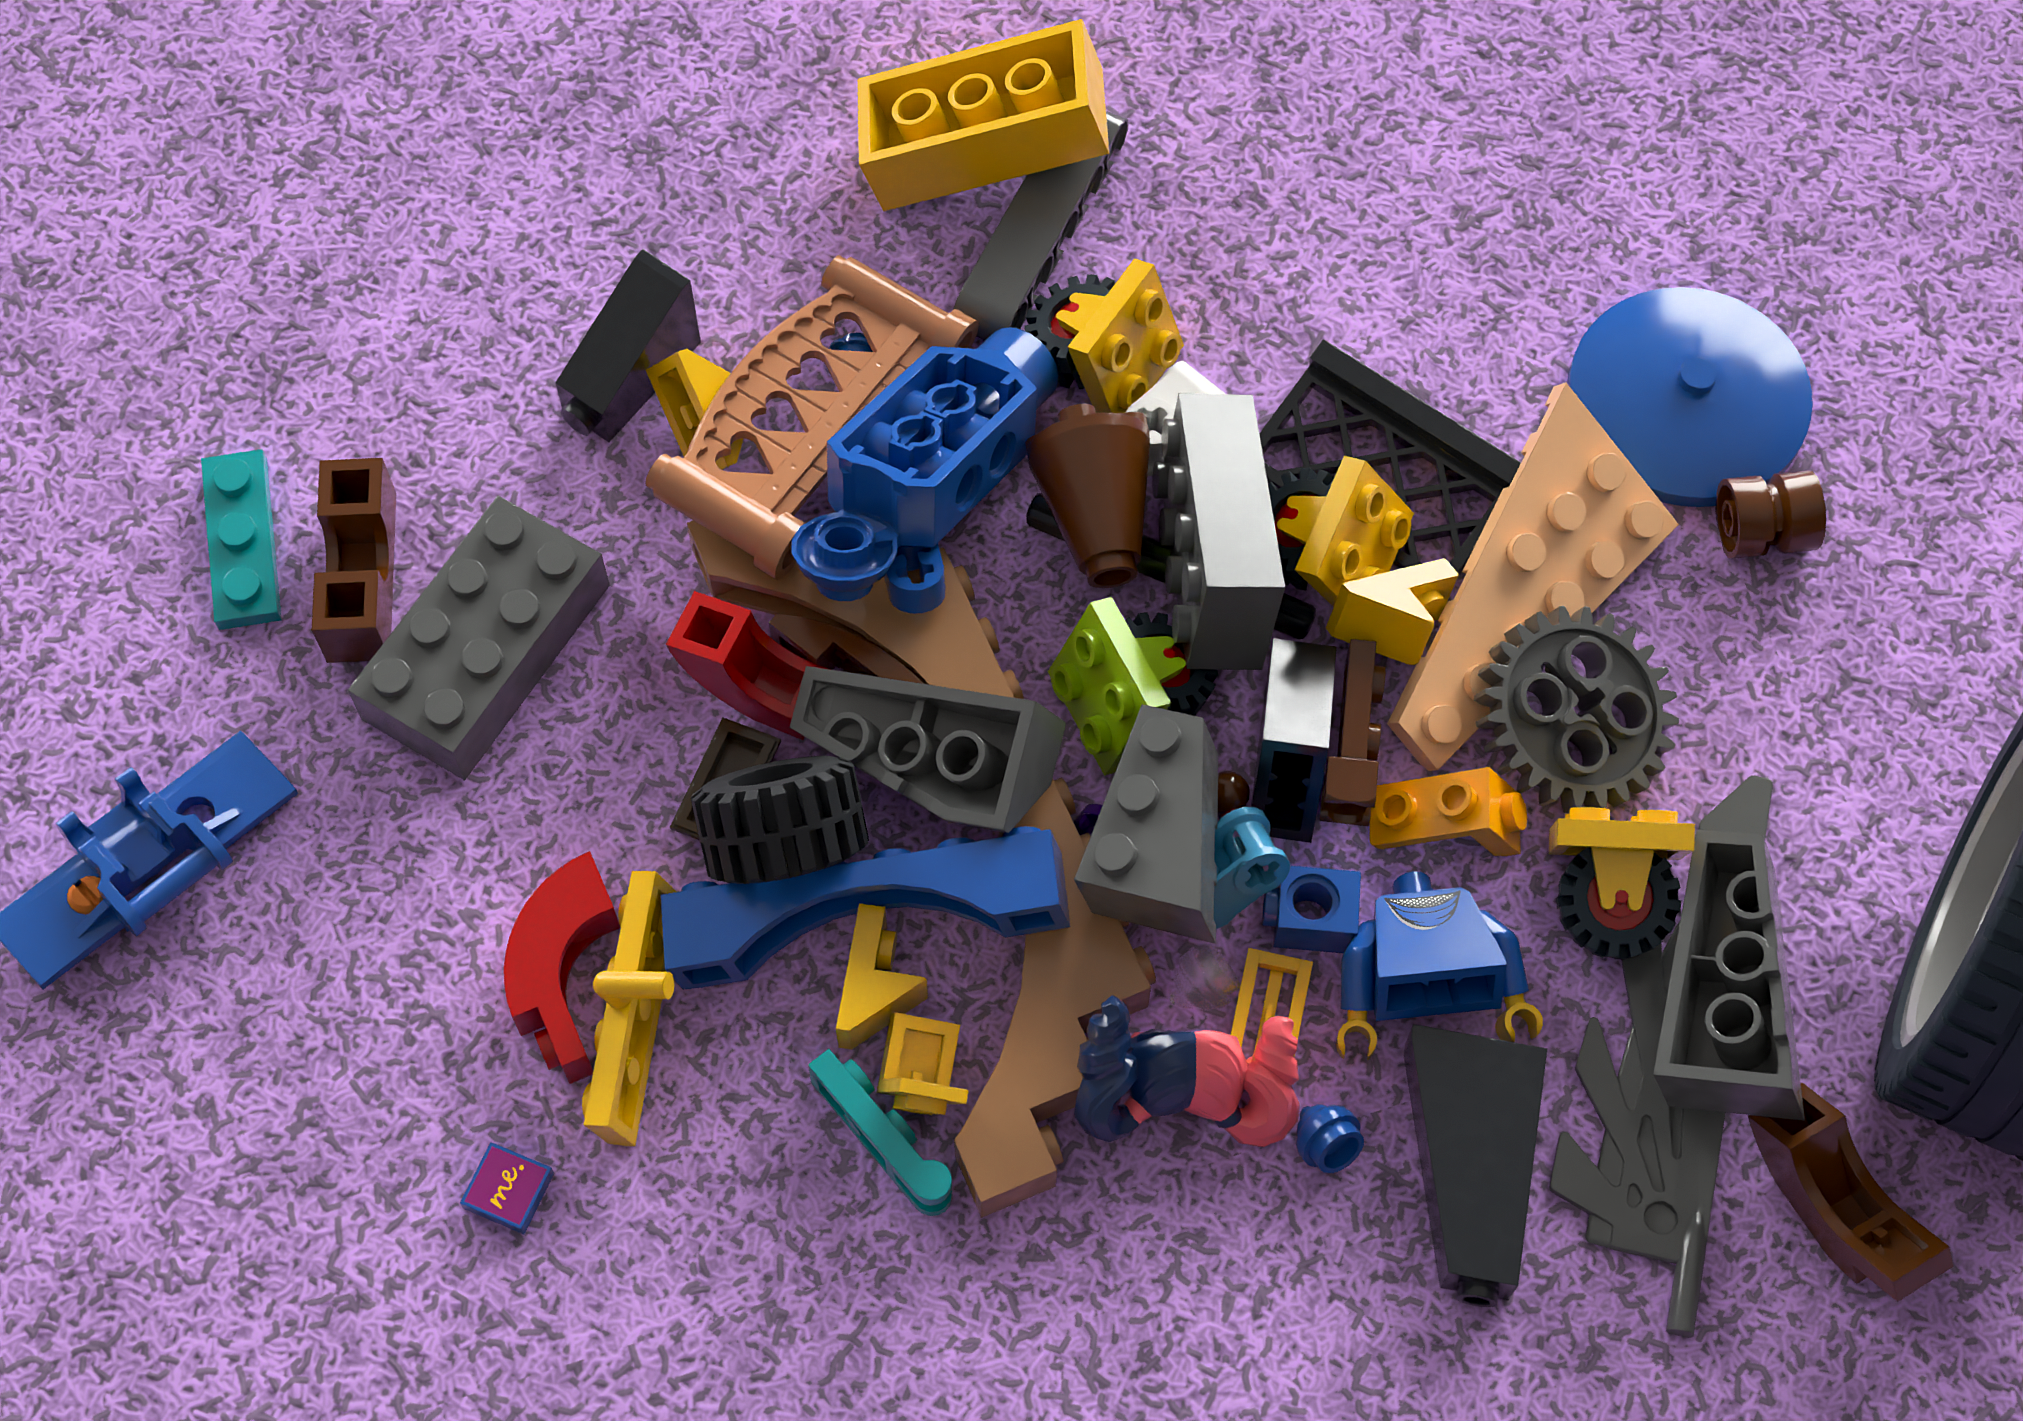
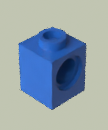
[1262,866,1361,953]

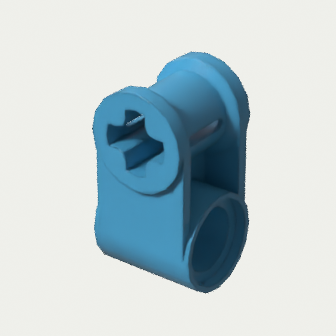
[1214,807,1290,929]

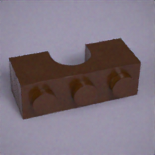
[311,458,396,663]

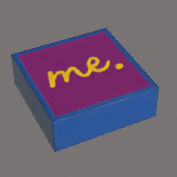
[460,1142,554,1234]

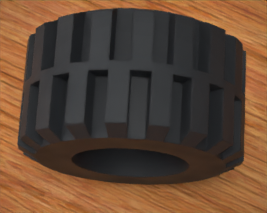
[691,756,869,884]

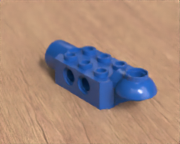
[791,327,1058,601]

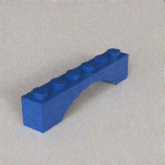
[661,826,1071,990]

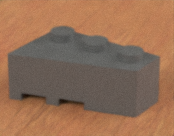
[1074,704,1218,944]

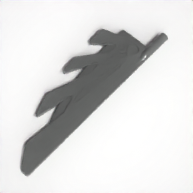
[1549,775,1773,1338]

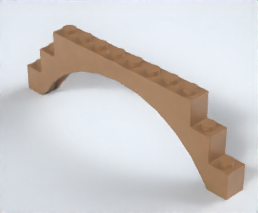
[687,520,1156,1218]

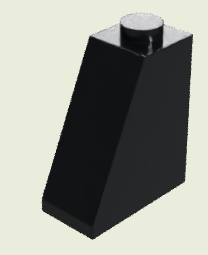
[555,249,701,442]
[1251,638,1337,843]

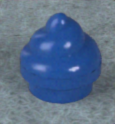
[1296,1104,1364,1173]

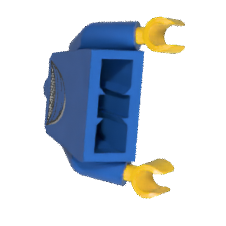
[1336,871,1543,1060]

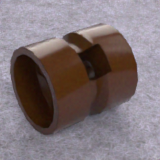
[1715,470,1826,559]

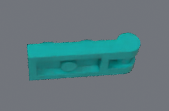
[808,1049,953,1216]

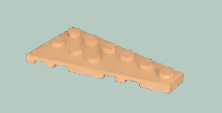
[1387,382,1679,771]

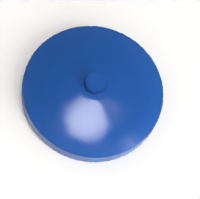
[1567,287,1813,507]

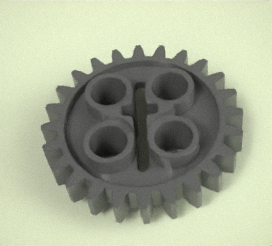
[1474,606,1679,813]

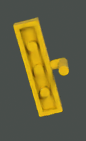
[582,871,677,1146]

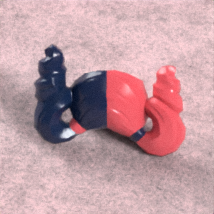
[1074,995,1300,1147]

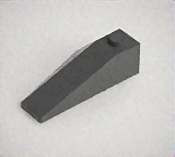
[789,666,1066,833]

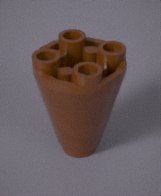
[1025,404,1150,588]

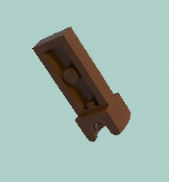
[1319,639,1386,826]

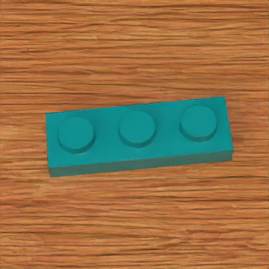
[201,449,282,630]

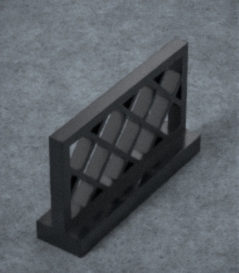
[1259,339,1521,575]

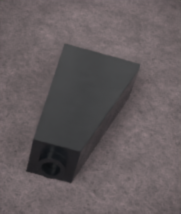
[1404,1024,1547,1307]

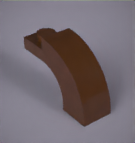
[1748,1083,1954,1302]

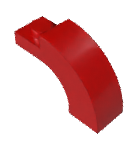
[666,591,831,740]
[504,851,621,1084]

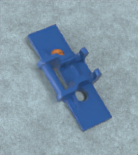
[0,730,298,990]

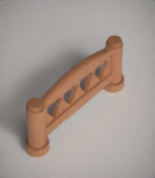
[645,255,979,580]

